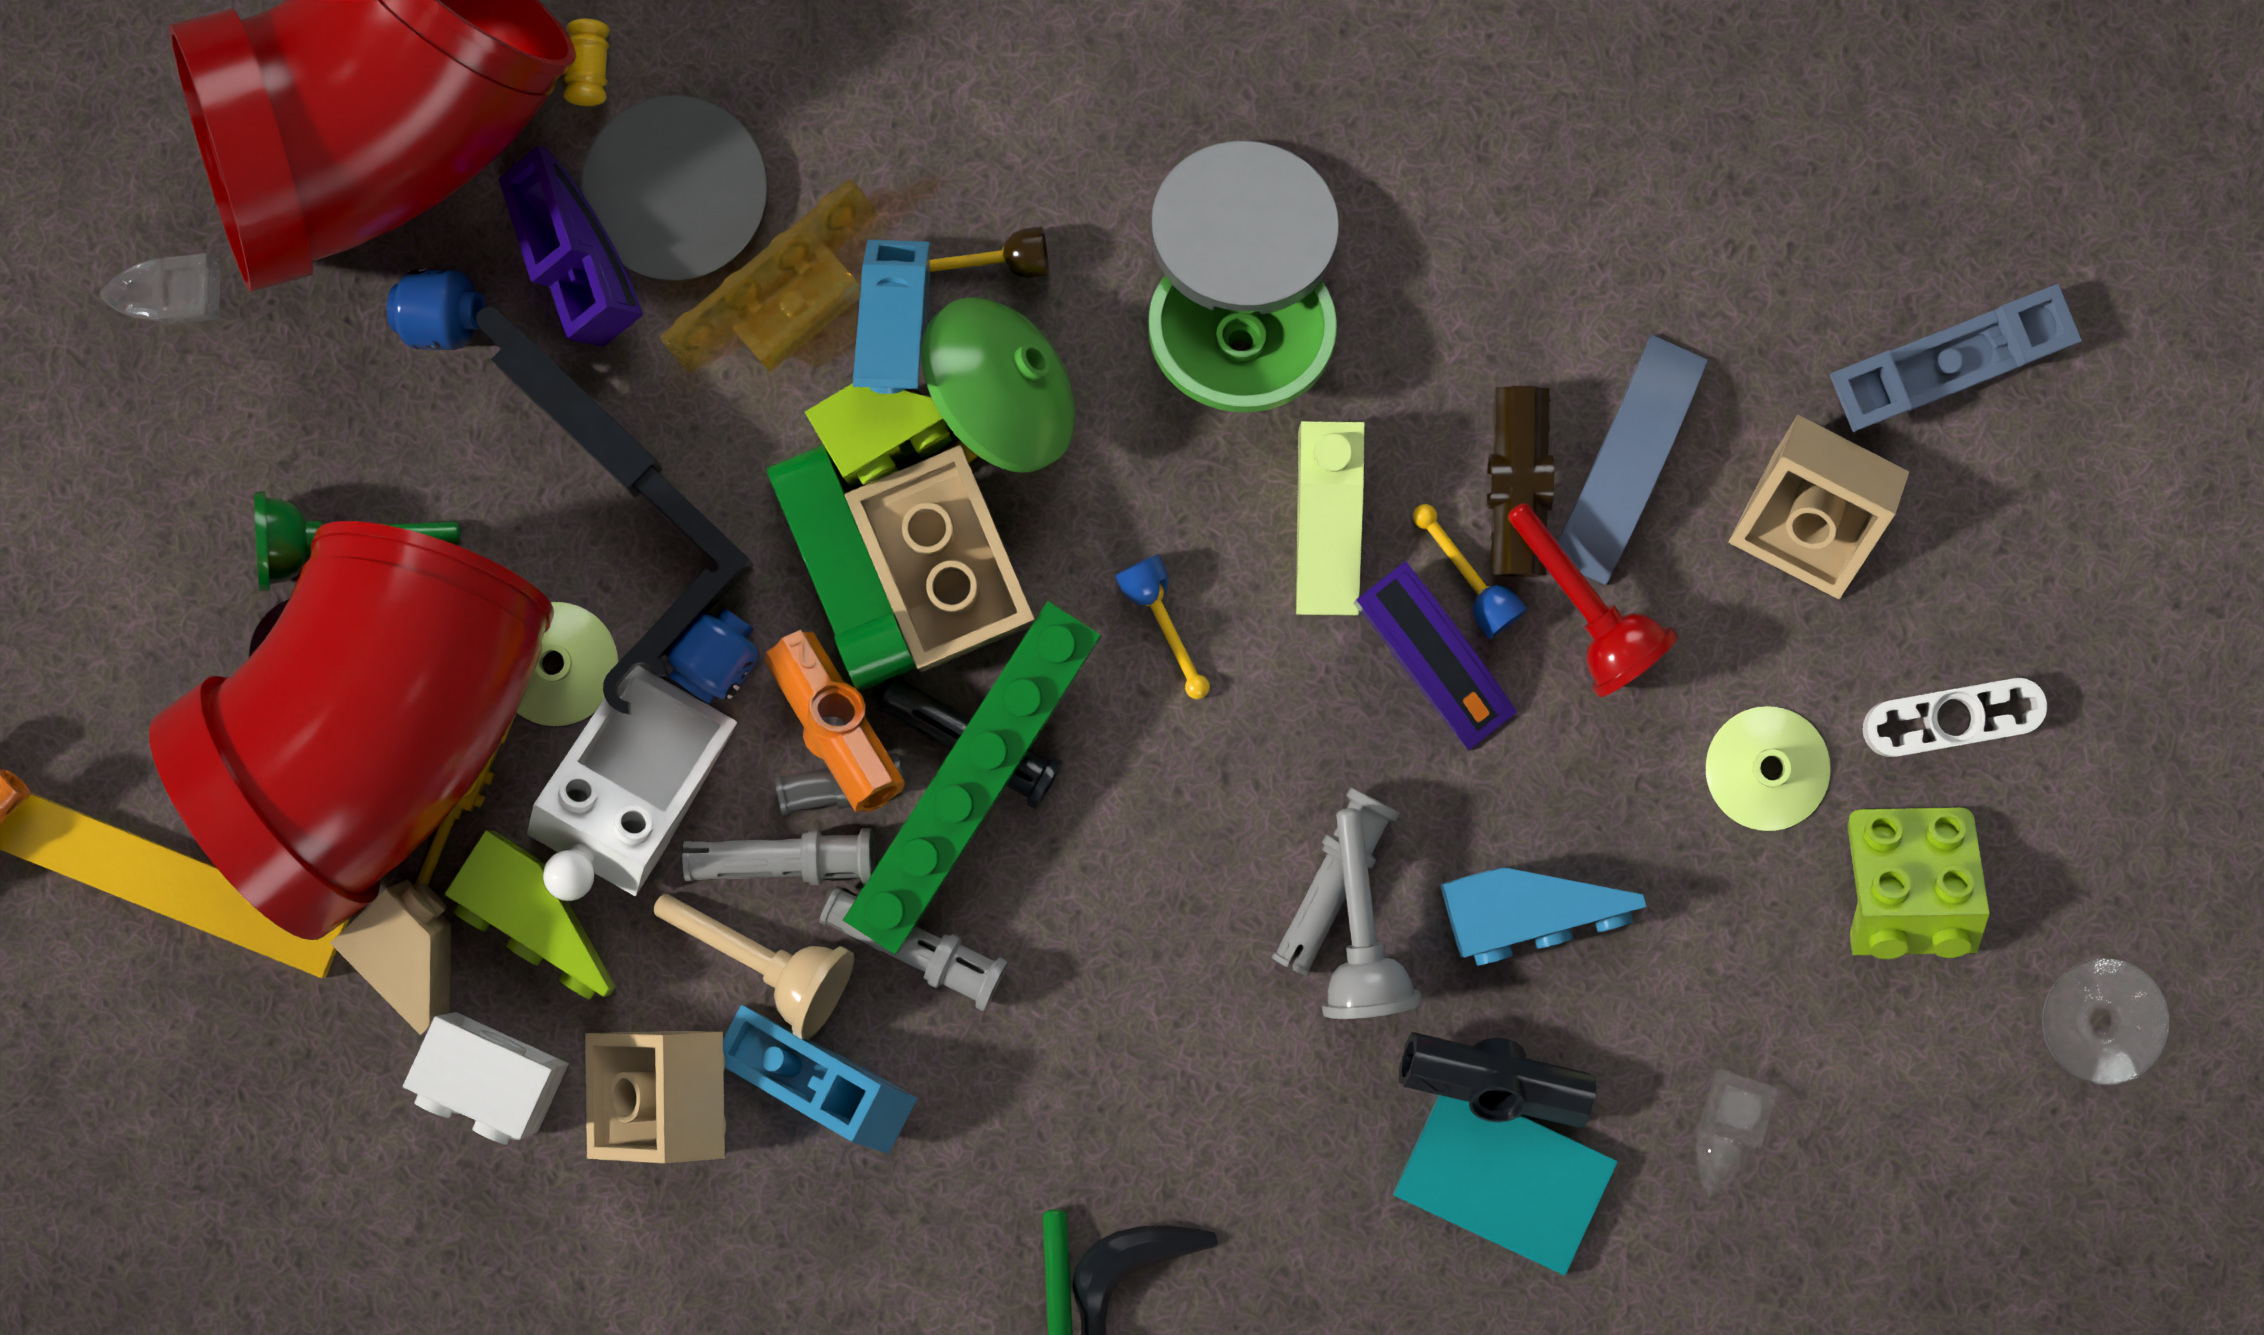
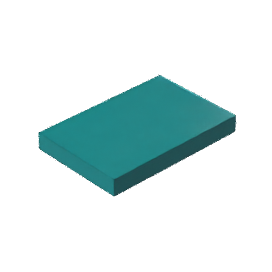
[1393,1095,1618,1276]

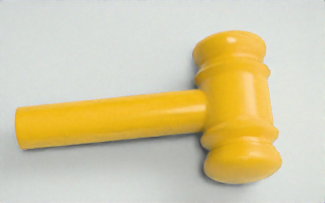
[563,18,610,106]

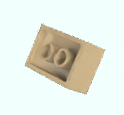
[844,445,1035,672]

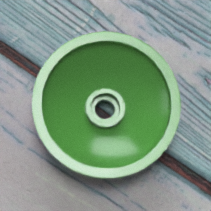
[1148,276,1337,413]
[922,297,1076,473]

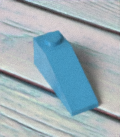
[723,1005,918,1154]

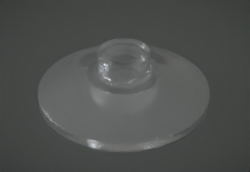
[2042,958,2169,1085]

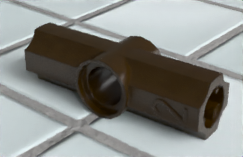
[1487,386,1554,577]

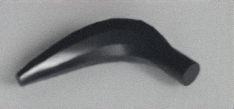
[1072,1226,1217,1335]

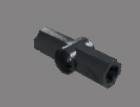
[1399,1032,1596,1128]

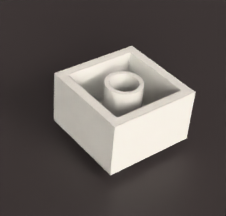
[403,1012,569,1145]

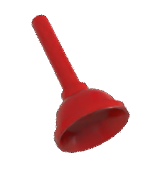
[1508,503,1678,698]

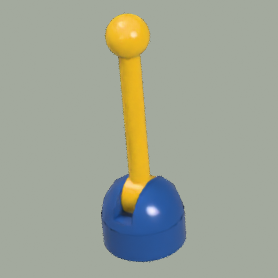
[1413,504,1528,639]
[1114,554,1210,699]

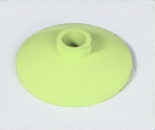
[517,602,618,726]
[1706,706,1831,831]

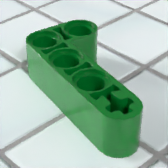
[766,444,917,691]

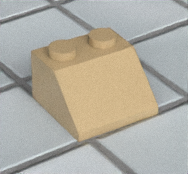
[1728,415,1909,599]
[330,879,451,1035]
[585,1031,726,1163]

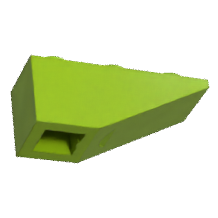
[445,830,616,999]

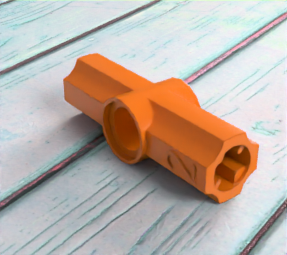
[764,630,905,813]

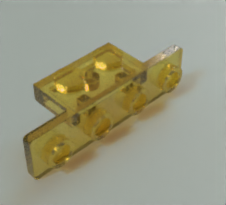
[660,179,878,373]

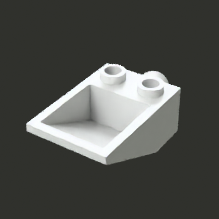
[527,665,737,901]

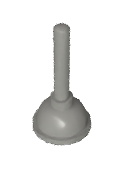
[1321,808,1422,1019]

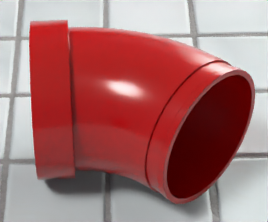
[169,0,576,292]
[149,521,554,940]

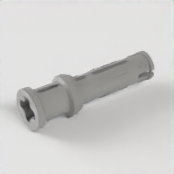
[1271,787,1400,976]
[682,828,875,885]
[819,886,1009,1012]

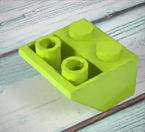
[805,383,953,489]

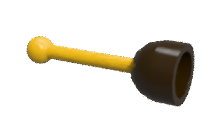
[930,226,1049,278]

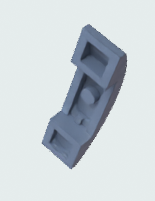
[1829,284,2082,432]
[1557,334,1708,586]

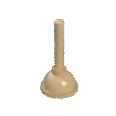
[654,894,855,1040]

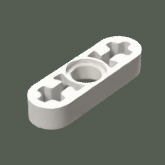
[1863,678,2047,757]

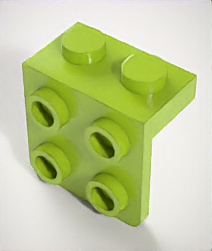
[1847,807,1990,959]

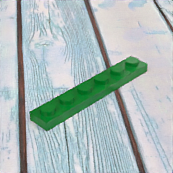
[843,601,1102,955]

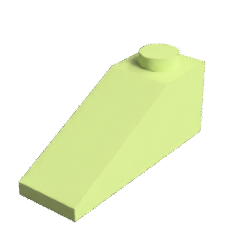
[1296,421,1364,616]

